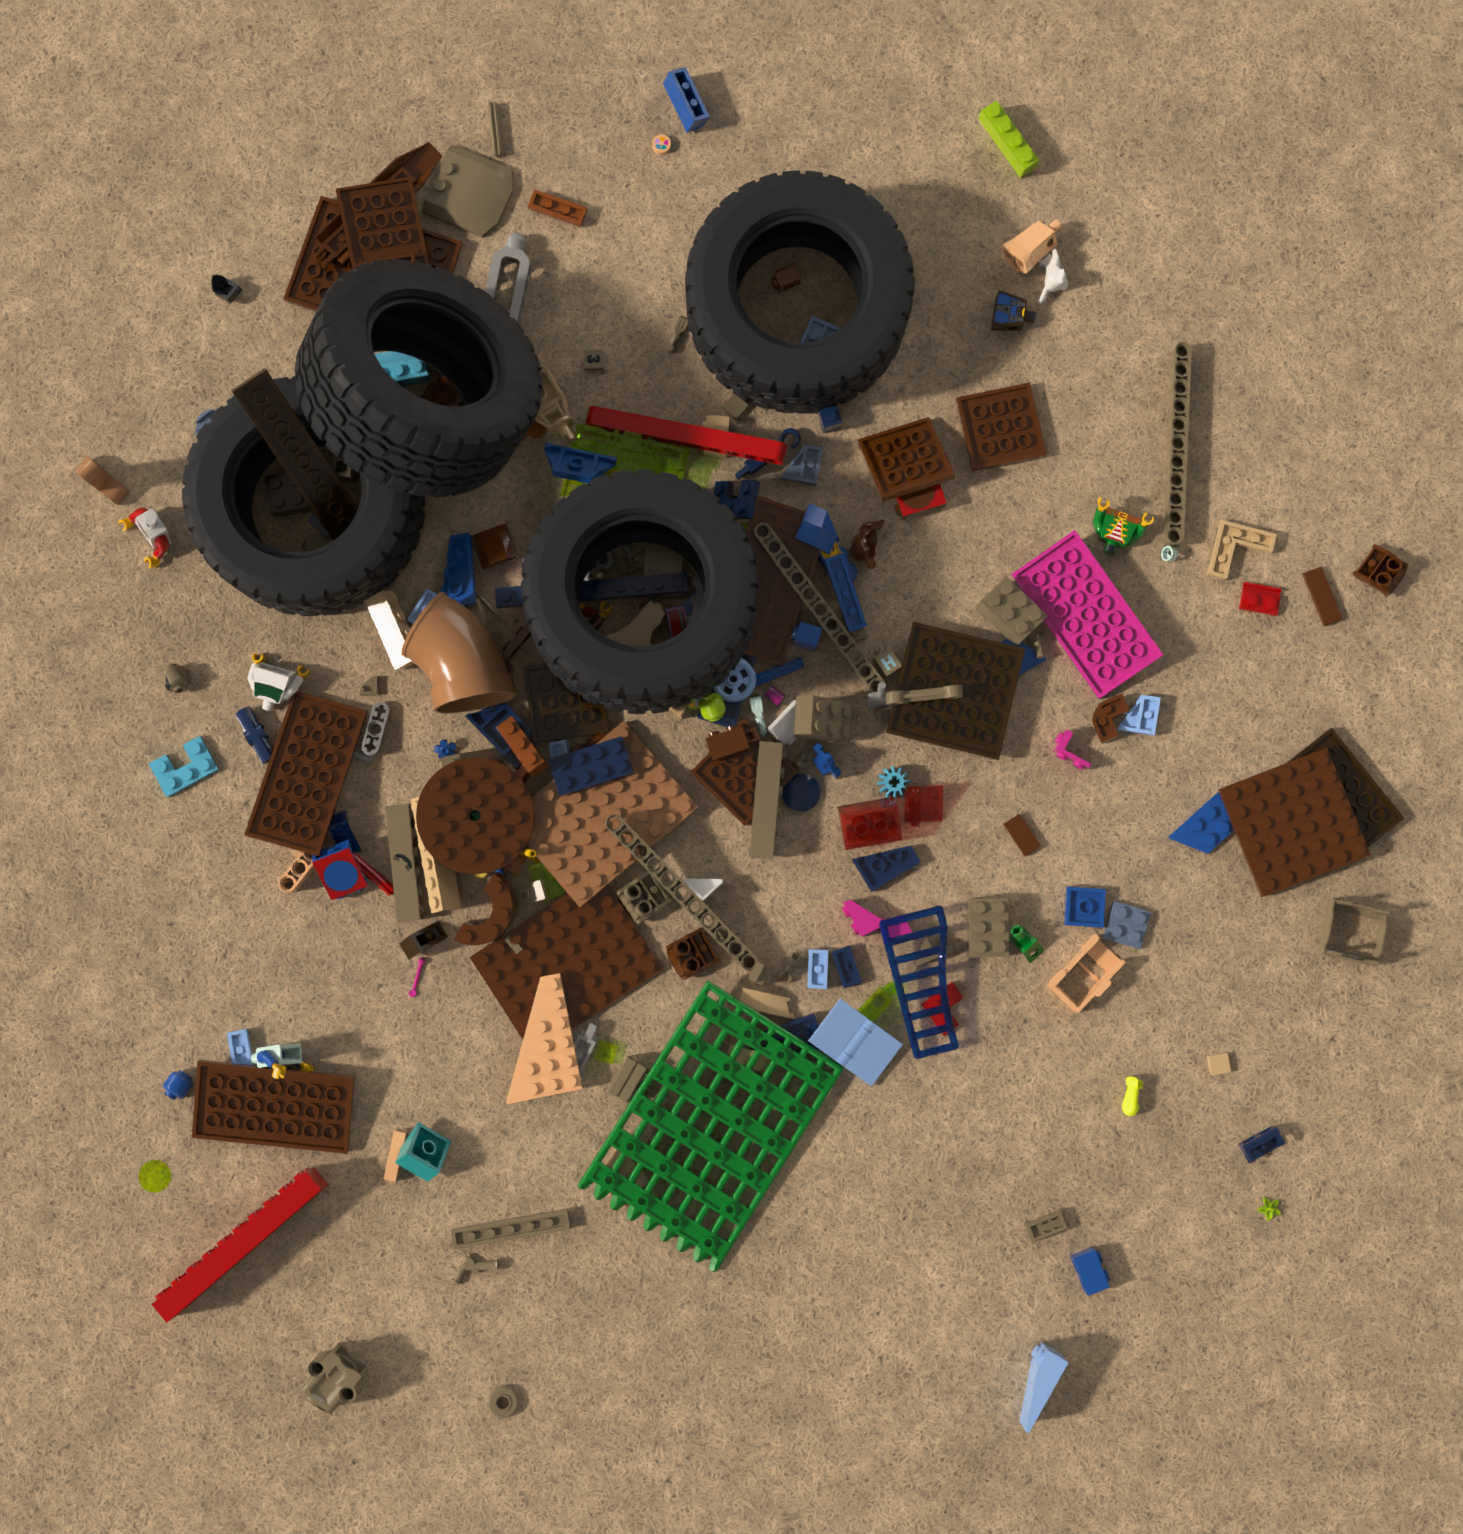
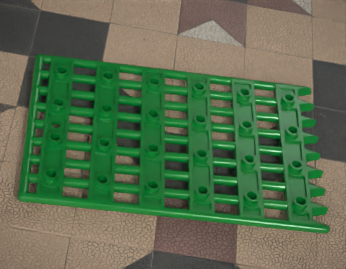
[578,981,844,1272]

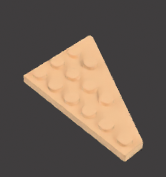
[506,973,583,1104]

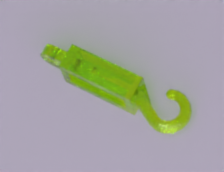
[857,982,897,1022]

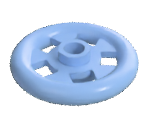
[712,658,756,703]

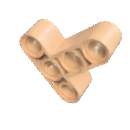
[279,849,324,893]

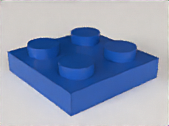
[1064,886,1106,928]

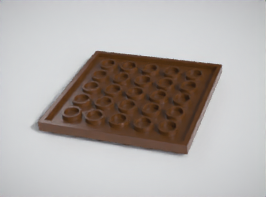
[1218,748,1371,897]

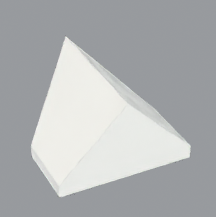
[684,879,722,902]

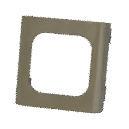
[1318,899,1390,967]

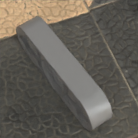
[362,702,390,757]

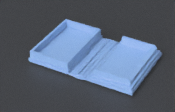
[808,999,903,1087]

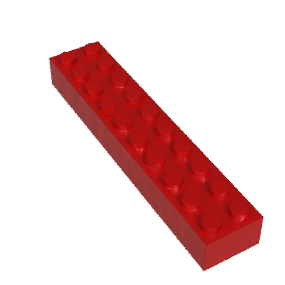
[151,1167,329,1323]

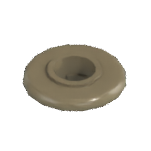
[488,1386,519,1418]

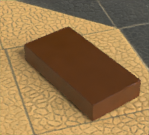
[1003,814,1041,856]

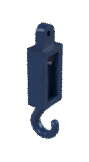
[735,428,801,480]

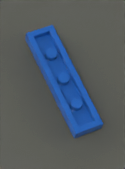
[824,553,867,632]

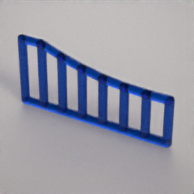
[879,905,959,1059]

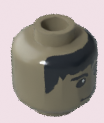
[161,664,190,693]

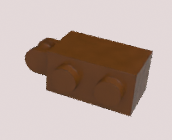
[705,724,761,762]

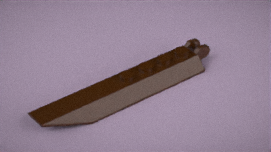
[312,142,443,268]

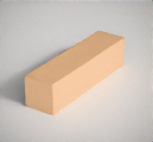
[384,1130,408,1182]

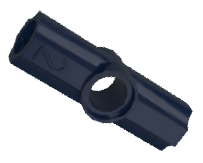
[235,706,274,764]

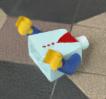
[251,1043,314,1079]

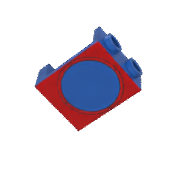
[312,840,368,901]

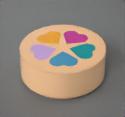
[652,134,671,155]

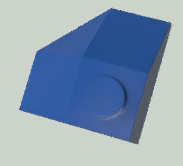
[794,503,837,554]

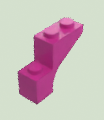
[842,900,912,943]

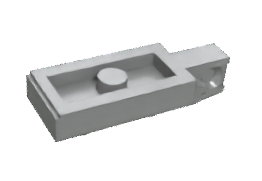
[574,1022,598,1077]

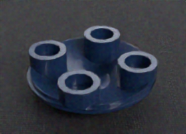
[782,774,820,812]

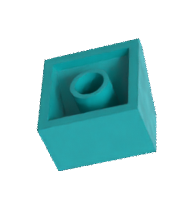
[395,1122,451,1182]

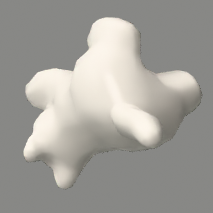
[1038,249,1069,304]

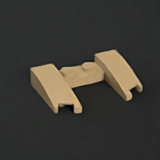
[727,987,794,1073]

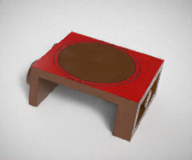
[894,484,946,520]

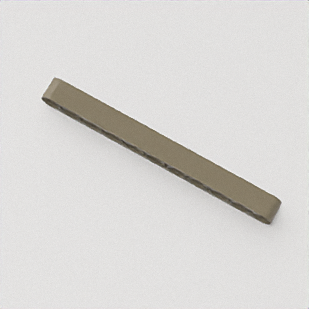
[1163,342,1192,547]
[753,523,885,693]
[604,814,758,971]

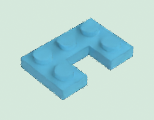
[149,736,219,797]

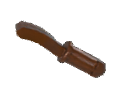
[570,733,606,752]

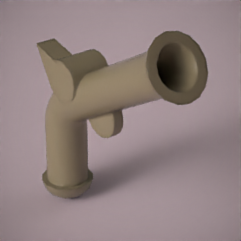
[452,1255,499,1285]

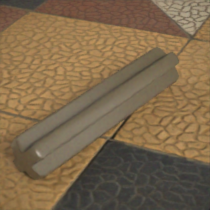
[488,102,503,157]

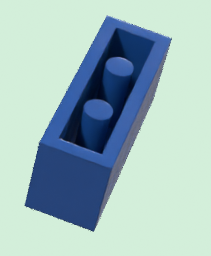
[663,67,710,133]

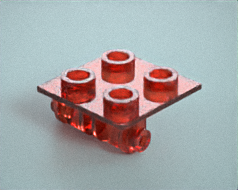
[904,785,943,827]

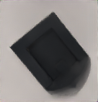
[211,275,242,304]

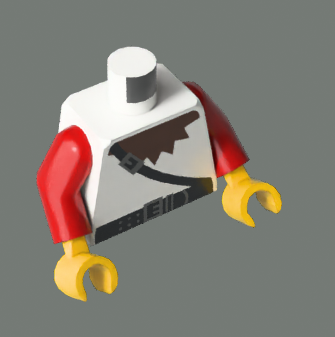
[118,507,172,568]

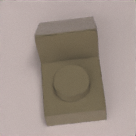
[915,936,953,966]

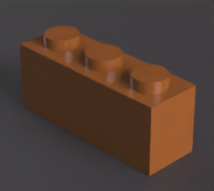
[496,716,549,777]

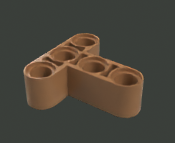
[75,456,129,505]

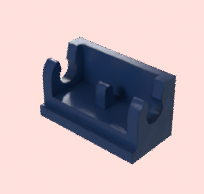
[1238,1126,1285,1163]

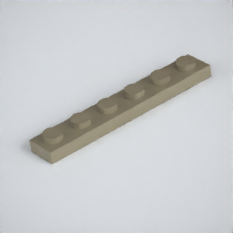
[451,1209,571,1250]

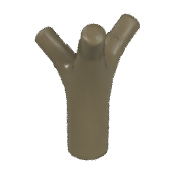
[1027,632,1045,659]

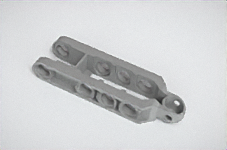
[485,233,532,324]

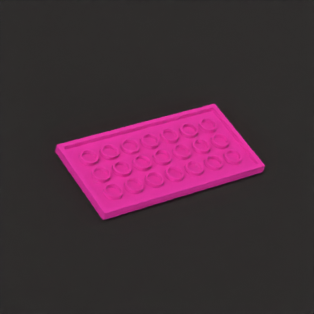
[1011,530,1163,699]

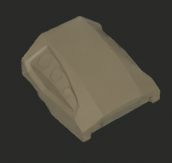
[616,871,673,924]

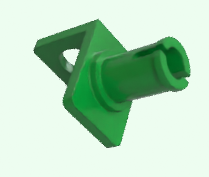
[1009,925,1044,963]

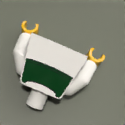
[247,653,310,711]

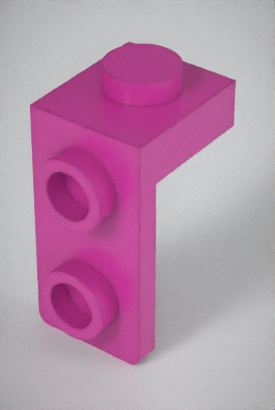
[1053,729,1091,770]

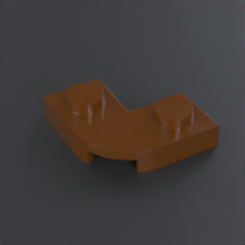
[1092,694,1130,744]

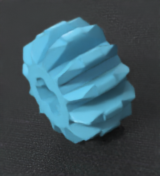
[877,766,910,799]

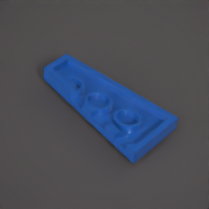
[441,532,477,607]

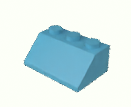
[375,351,431,386]

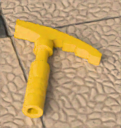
[520,848,541,865]

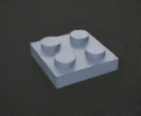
[1102,901,1151,949]

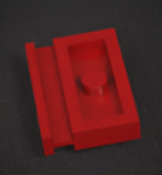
[1239,582,1282,616]

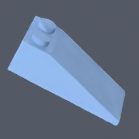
[1020,1342,1069,1433]

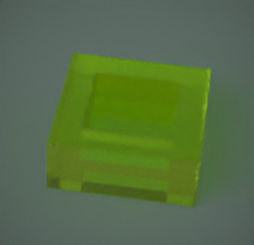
[594,1040,618,1064]

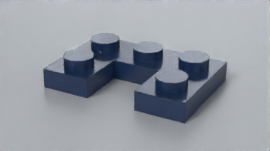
[713,480,760,519]

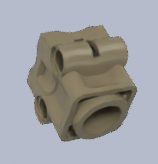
[301,1343,369,1414]

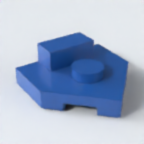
[812,743,842,779]

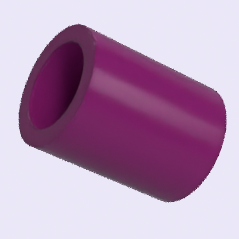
[764,685,786,706]

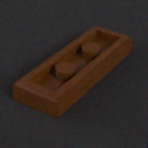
[1302,567,1343,627]

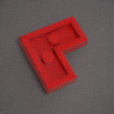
[921,982,964,1036]

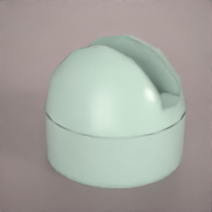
[1161,546,1178,562]

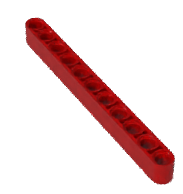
[585,406,788,465]

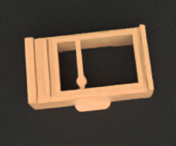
[1047,934,1126,1013]

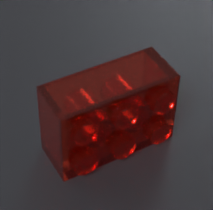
[837,796,902,850]

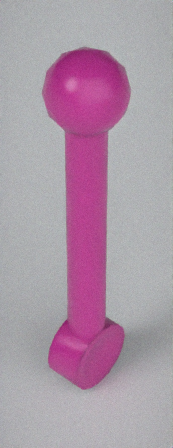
[409,958,426,997]

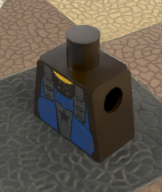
[991,290,1036,331]

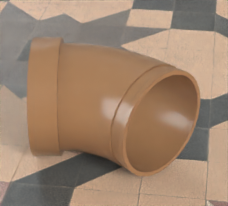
[401,592,517,714]

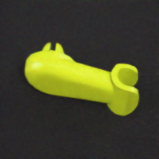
[1122,1077,1143,1116]

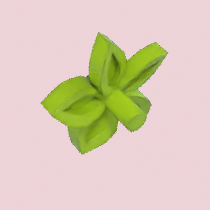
[1257,1197,1281,1221]

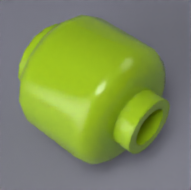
[698,692,726,721]

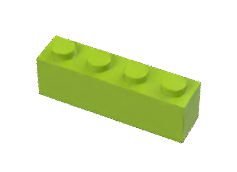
[979,100,1039,178]

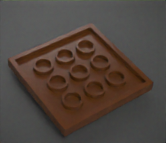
[956,382,1047,472]
[857,417,955,502]
[690,718,799,826]

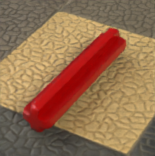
[352,853,394,896]

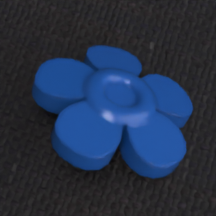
[434,739,456,759]

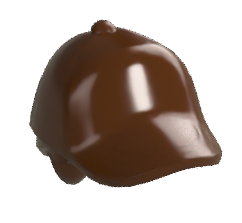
[850,519,885,569]

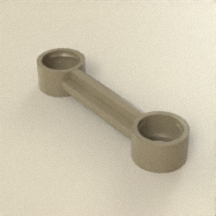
[885,685,963,705]

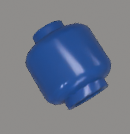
[163,1070,193,1100]

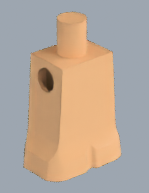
[1001,220,1062,274]

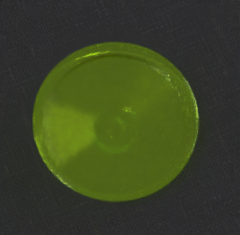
[138,1160,171,1193]

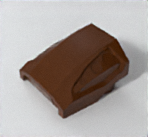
[471,524,519,571]
[1353,544,1408,597]
[666,927,721,980]

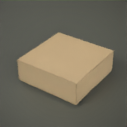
[1207,1053,1231,1076]

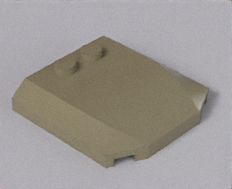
[422,145,513,238]

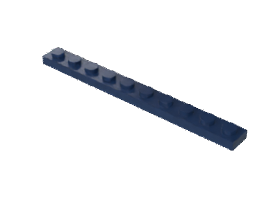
[495,572,688,609]

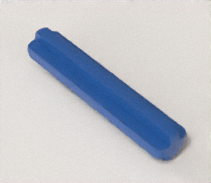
[755,657,805,687]

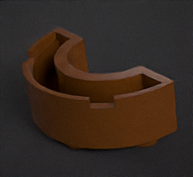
[454,871,517,945]

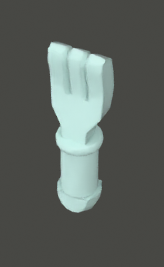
[749,696,767,737]

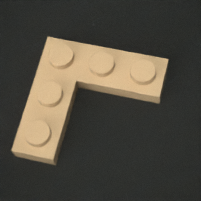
[1207,520,1277,580]

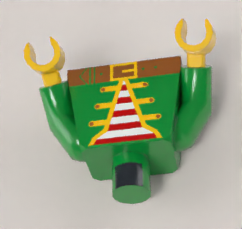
[1093,497,1154,556]

